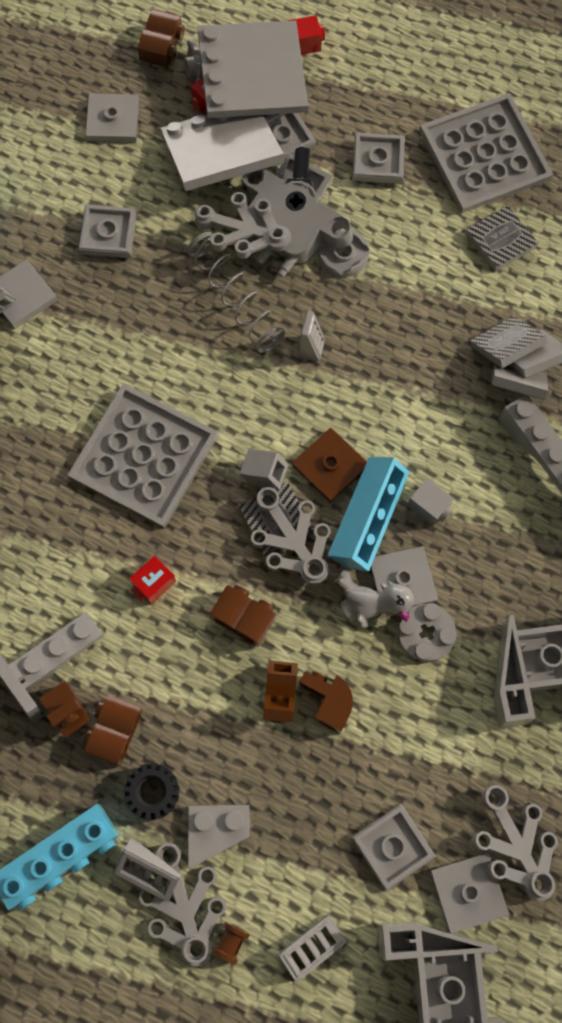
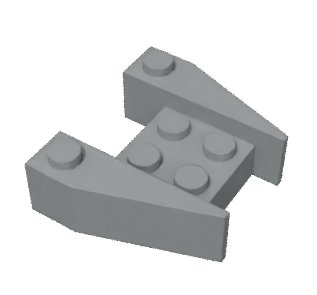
[493,615,562,728]
[376,921,506,1023]

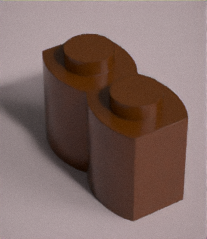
[137,9,185,67]
[209,585,277,647]
[82,695,143,767]

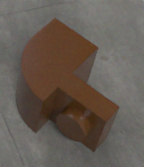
[263,661,298,724]
[299,671,353,734]
[39,681,91,738]

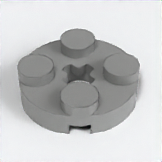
[398,603,457,662]

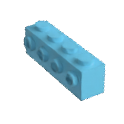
[327,457,410,571]
[0,804,120,911]

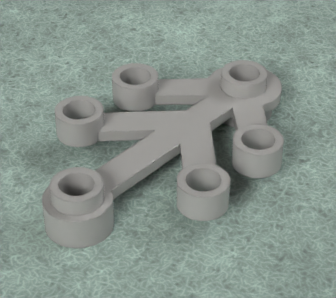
[194,192,291,259]
[251,487,331,584]
[472,785,558,901]
[139,843,226,966]

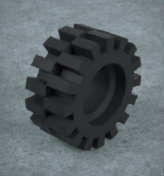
[123,763,180,820]

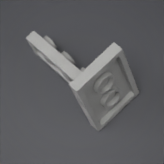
[0,612,103,724]

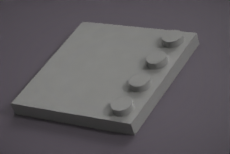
[197,21,308,118]
[419,93,553,214]
[161,115,285,191]
[67,383,219,528]

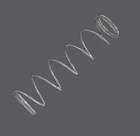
[187,232,286,353]

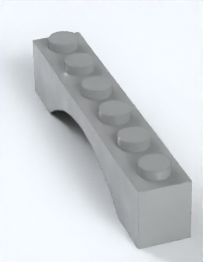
[498,395,562,495]

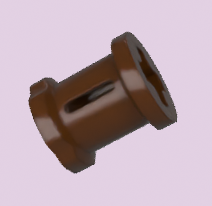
[211,921,250,965]

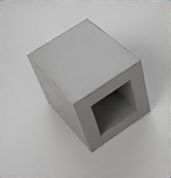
[240,449,288,490]
[407,478,454,526]

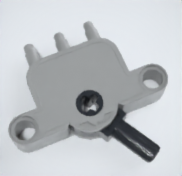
[239,146,353,278]

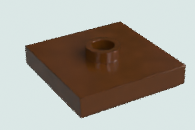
[292,427,367,503]

